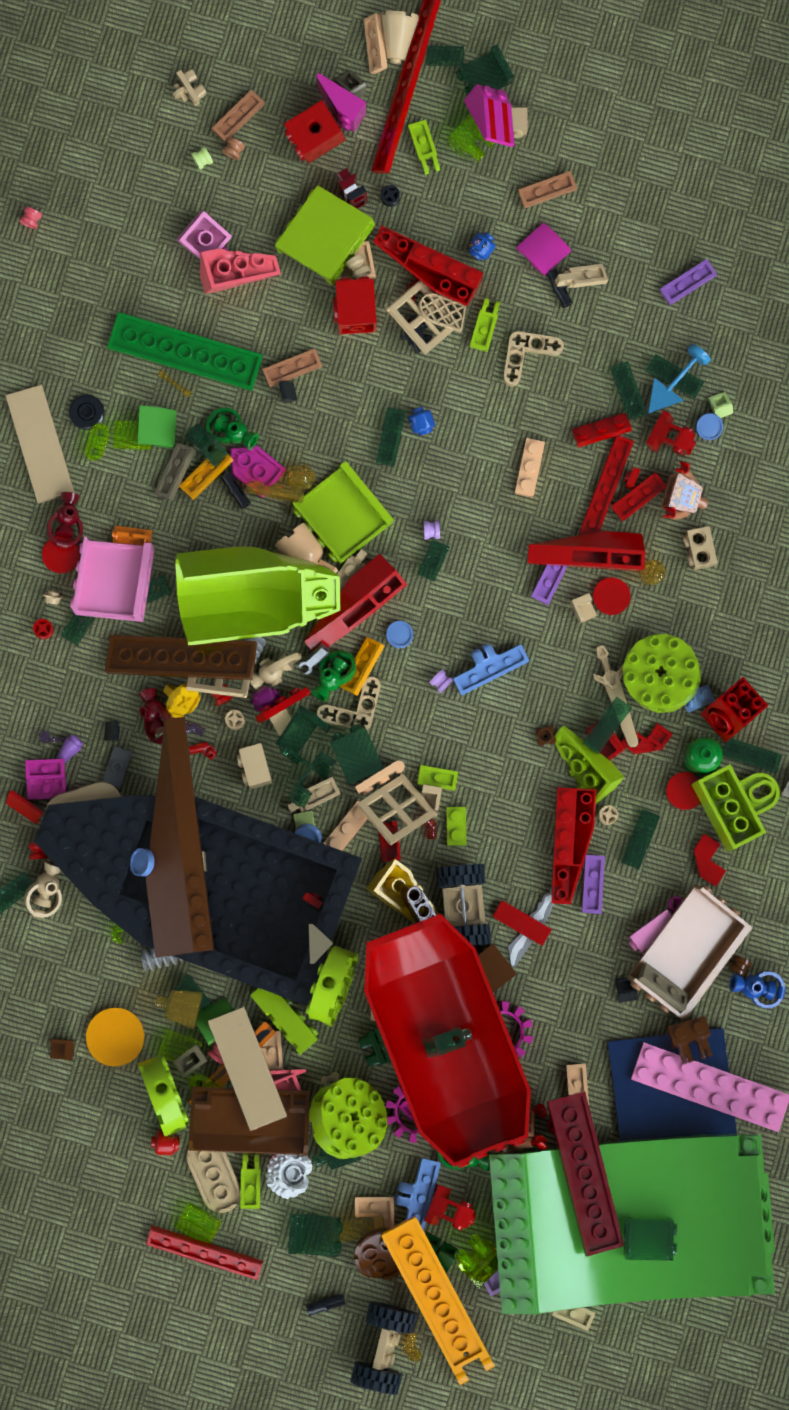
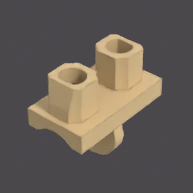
[173,69,207,106]

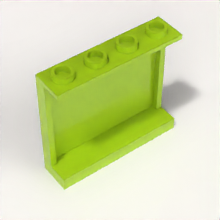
[275,185,375,286]
[292,461,394,565]

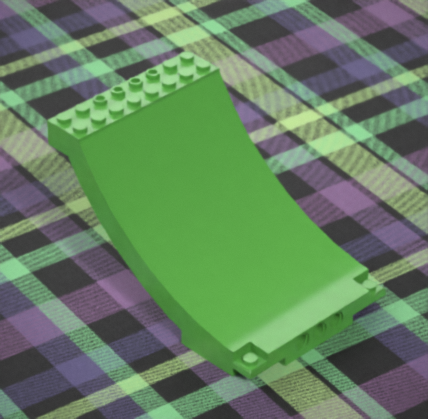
[489,1133,775,1315]

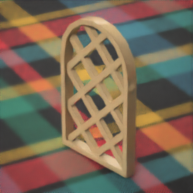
[419,293,466,333]

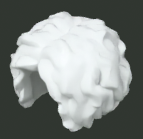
[266,1154,312,1199]

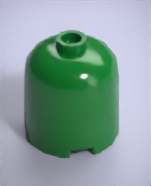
[683,737,723,776]

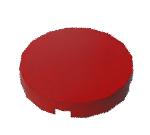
[42,536,80,574]
[592,577,631,616]
[665,772,700,811]

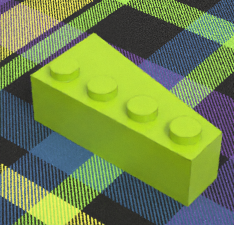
[250,988,319,1055]

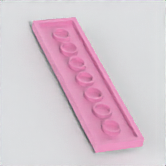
[631,1042,789,1132]

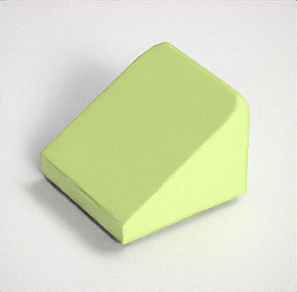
[708,392,733,418]
[293,811,315,829]

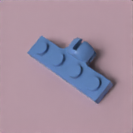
[452,644,529,696]
[395,1158,441,1231]

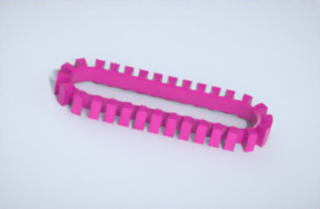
[385,1001,533,1143]

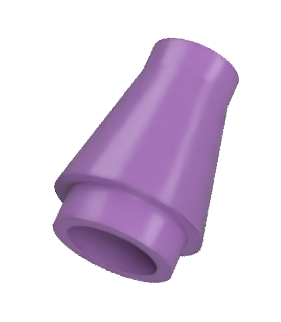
[57,734,84,763]

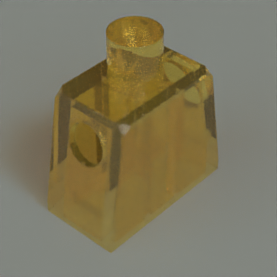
[155,990,203,1029]

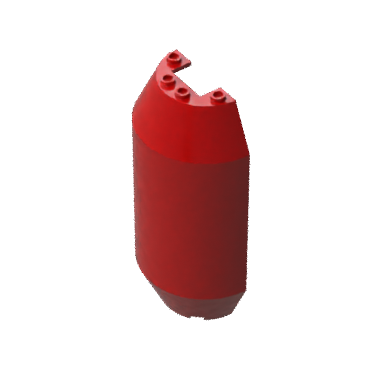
[364,914,531,1168]

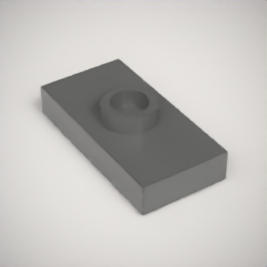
[103,746,133,789]

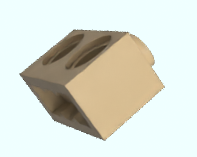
[683,526,718,570]

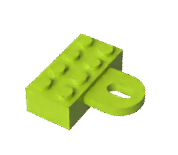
[691,764,780,853]

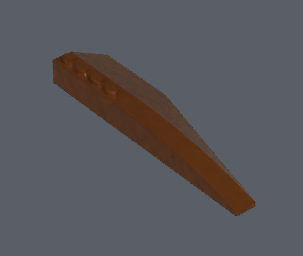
[146,717,215,958]

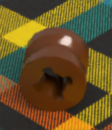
[728,955,752,977]

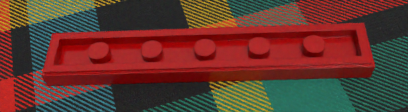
[578,435,634,536]
[146,1225,263,1280]

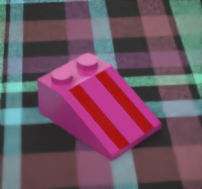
[316,73,366,132]
[464,84,515,147]

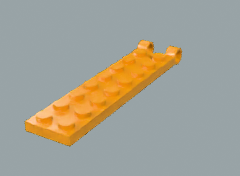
[380,1215,495,1385]

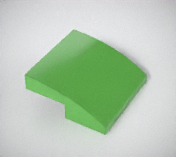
[137,405,176,448]
[191,997,242,1045]

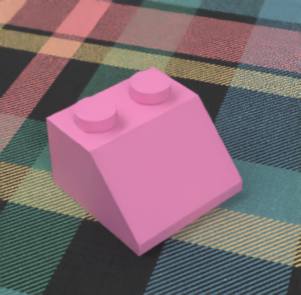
[176,211,232,259]

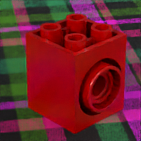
[284,100,346,164]
[333,276,377,335]
[700,677,769,743]

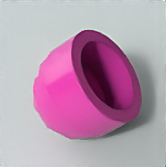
[668,896,683,912]

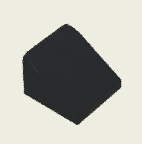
[279,381,297,404]
[104,721,120,742]
[615,978,638,1003]

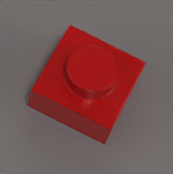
[624,467,641,490]
[302,892,323,910]

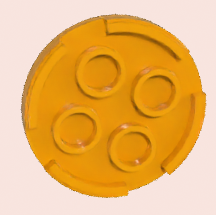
[86,1008,145,1066]

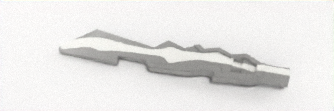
[508,886,554,967]

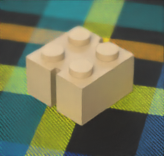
[236,743,273,790]

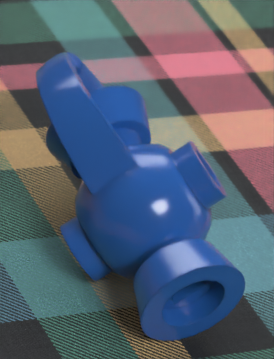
[729,971,786,1008]

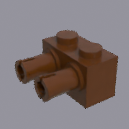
[666,1016,713,1065]

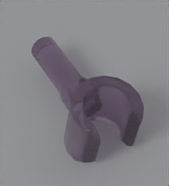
[39,731,66,743]

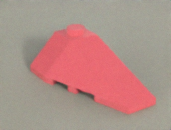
[200,249,281,294]

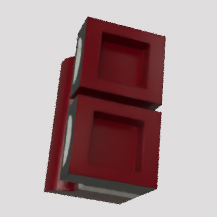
[337,168,368,209]

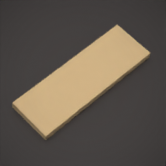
[5,385,75,504]
[208,1007,287,1131]

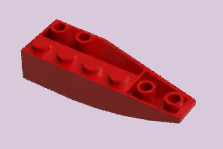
[373,225,483,307]
[527,531,645,572]
[304,553,407,651]
[551,787,596,905]

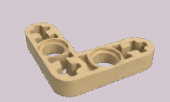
[503,331,564,387]
[317,677,381,732]

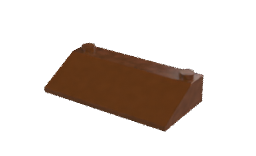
[189,1087,310,1155]

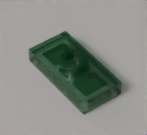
[426,46,464,66]
[417,539,450,582]
[60,613,96,646]

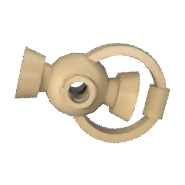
[250,653,301,690]
[24,861,62,919]

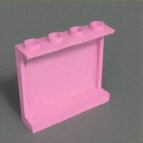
[70,537,155,622]

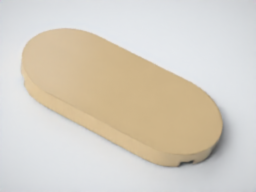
[46,781,121,809]
[187,1149,241,1213]

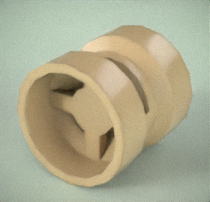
[346,254,371,280]

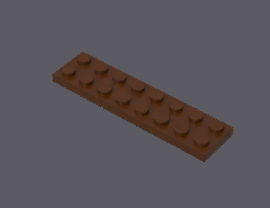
[105,635,258,680]

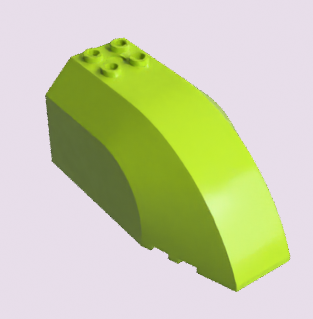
[175,546,340,645]

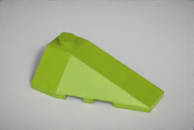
[554,726,624,804]

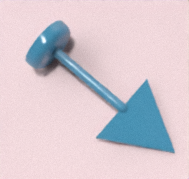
[648,343,711,414]

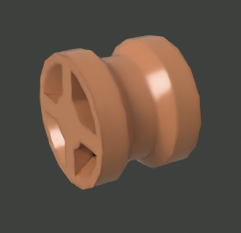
[222,137,245,160]

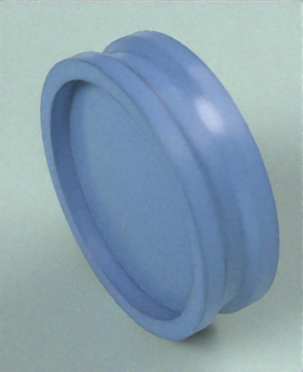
[696,413,723,440]
[386,621,413,648]
[295,824,322,842]
[130,848,154,876]

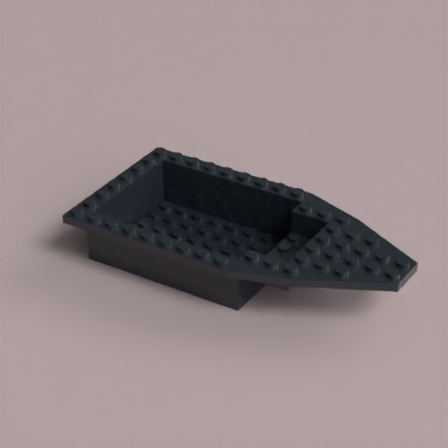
[34,795,362,1006]

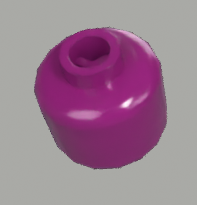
[251,685,280,713]

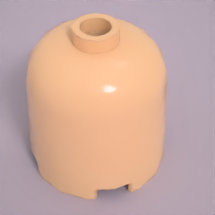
[275,523,323,564]

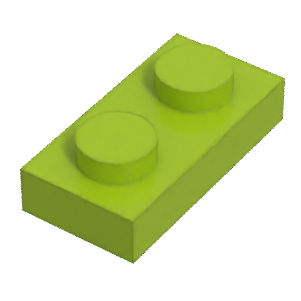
[417,765,458,791]
[446,807,467,846]

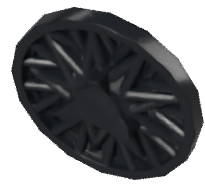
[69,395,105,430]

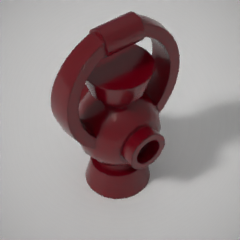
[46,492,83,549]
[138,688,171,745]

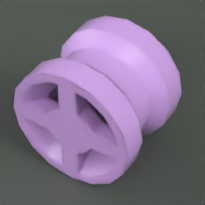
[423,520,440,540]
[429,669,453,693]

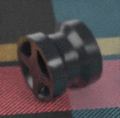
[381,185,400,207]

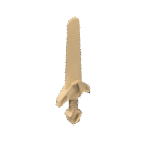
[593,645,638,747]

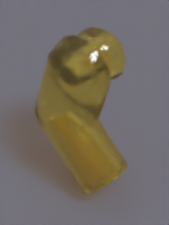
[404,1333,422,1362]

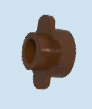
[535,726,556,746]

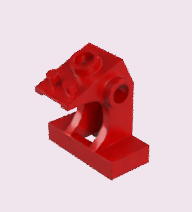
[646,410,696,457]
[424,1185,476,1231]

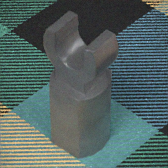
[298,643,330,675]

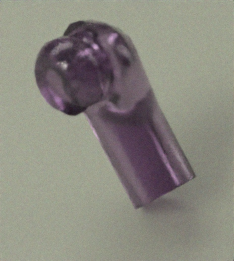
[186,721,206,737]

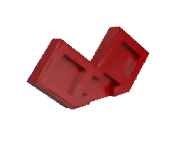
[621,723,673,755]
[693,834,726,887]

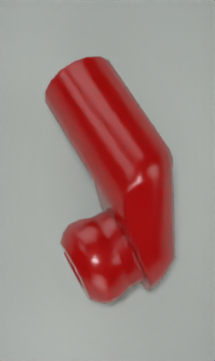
[189,742,217,759]

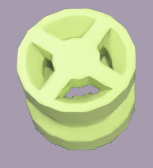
[191,146,213,170]

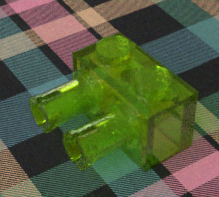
[447,113,496,162]
[454,1235,498,1288]

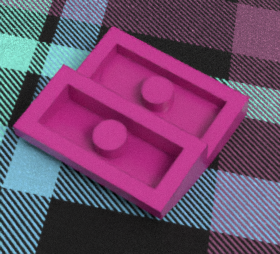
[516,222,571,276]
[25,759,67,800]

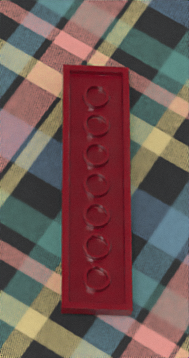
[546,1091,624,1257]

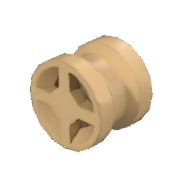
[225,710,245,730]
[598,805,618,825]

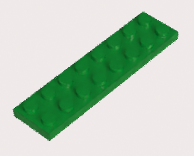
[107,312,263,392]

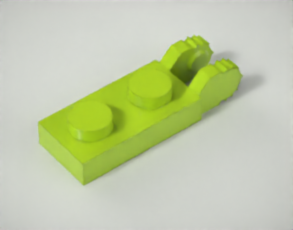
[408,120,440,175]
[470,298,501,352]
[240,1153,261,1209]

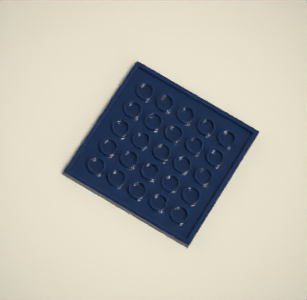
[607,1028,737,1141]

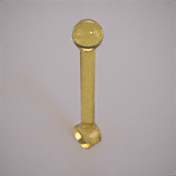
[158,371,191,397]

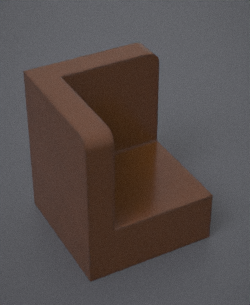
[50,1039,75,1060]

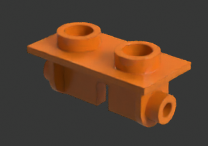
[112,526,153,546]

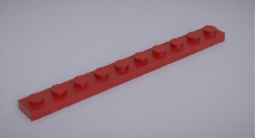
[371,0,441,174]

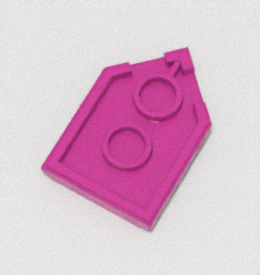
[230,446,286,498]

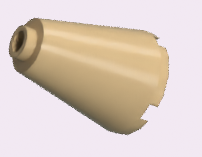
[381,11,419,64]

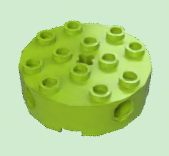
[623,634,701,713]
[306,945,358,1027]
[138,1055,190,1136]
[309,1078,388,1159]

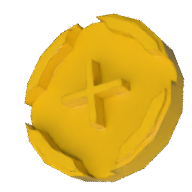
[163,683,200,718]

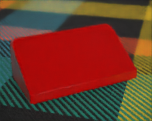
[6,790,44,824]

